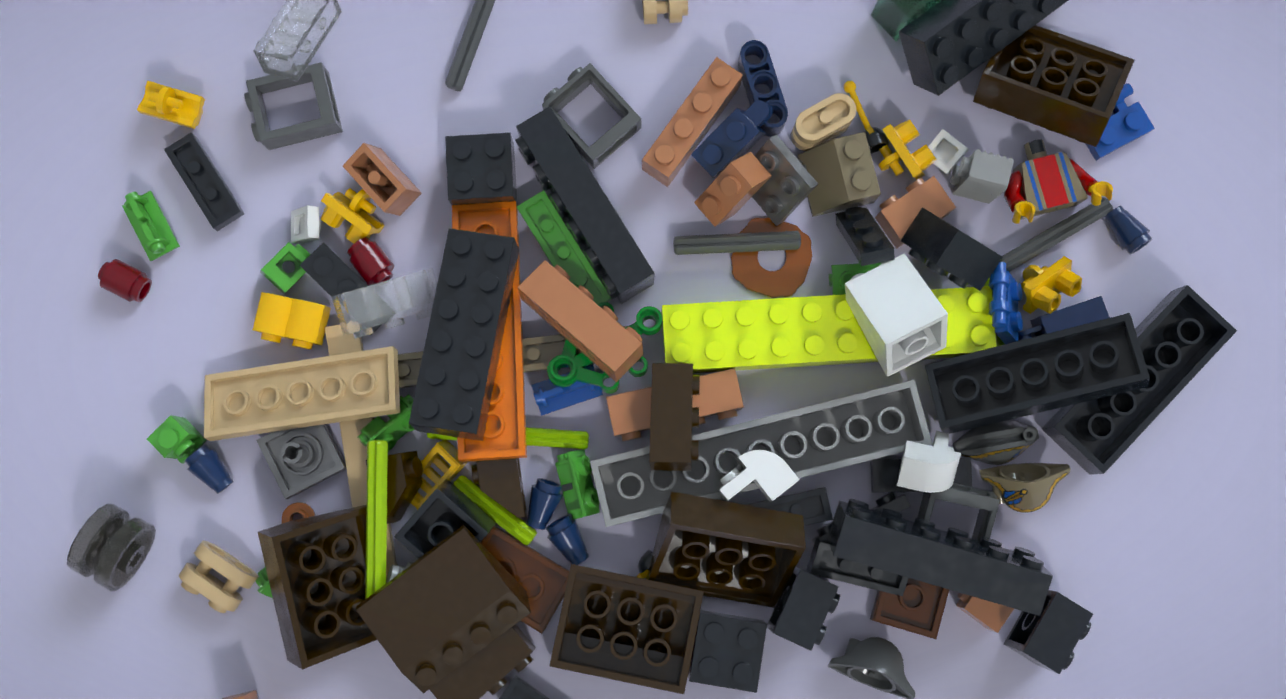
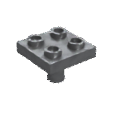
[752,135,818,226]
[256,424,346,499]

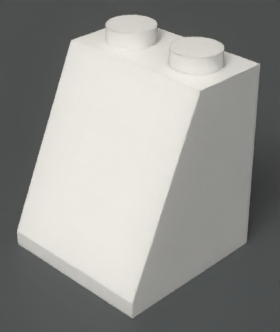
[845,253,948,377]

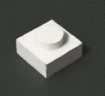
[928,129,969,175]
[291,205,321,244]

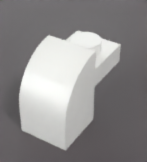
[897,431,961,493]
[718,450,800,501]

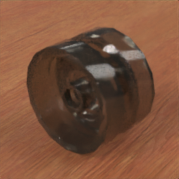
[67,504,156,591]

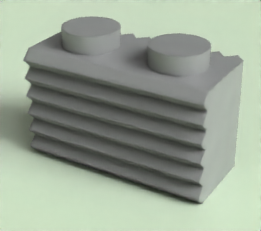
[950,149,1014,204]

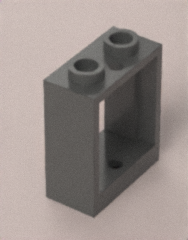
[244,62,343,150]
[542,63,641,169]
[917,483,1000,541]

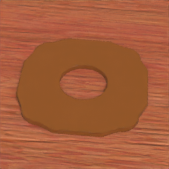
[731,217,813,298]

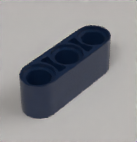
[738,40,788,137]

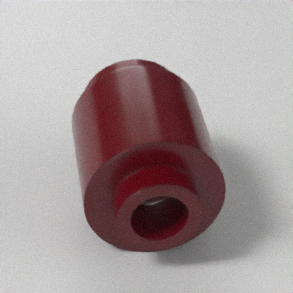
[347,237,394,286]
[98,259,152,302]

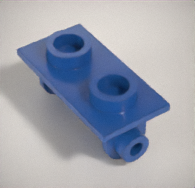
[531,364,603,416]

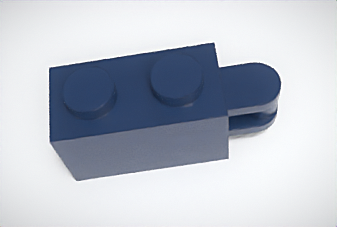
[691,100,773,178]
[1018,296,1110,341]

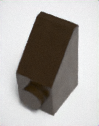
[366,450,423,524]
[472,458,528,518]

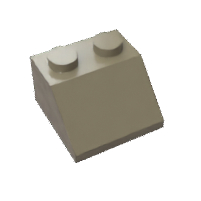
[797,132,881,217]

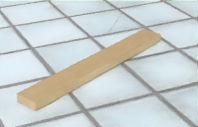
[325,321,397,578]

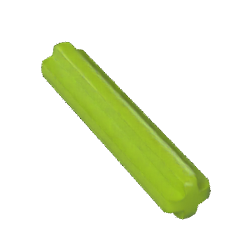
[453,475,537,545]

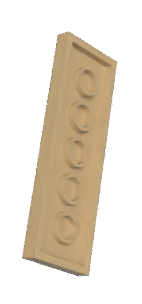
[204,346,400,441]

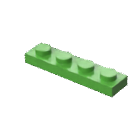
[516,190,611,305]

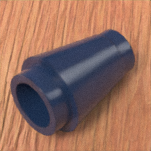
[1105,206,1152,255]
[185,444,234,494]
[526,478,563,530]
[546,515,589,565]

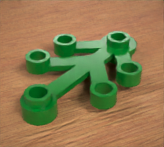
[547,302,662,394]

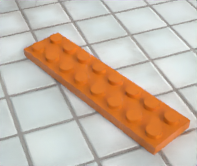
[452,201,527,462]

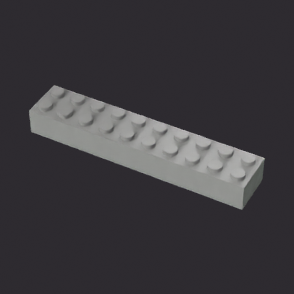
[590,380,933,527]

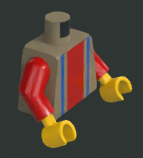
[1004,139,1113,224]

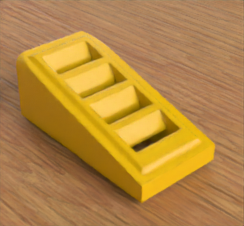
[411,440,469,510]

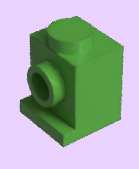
[260,242,311,295]
[147,415,207,464]

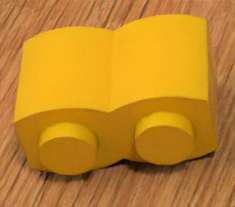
[252,292,331,350]

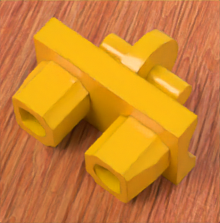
[137,80,205,129]
[878,119,937,180]
[321,188,385,244]
[1021,256,1082,314]

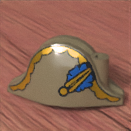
[979,463,1071,513]

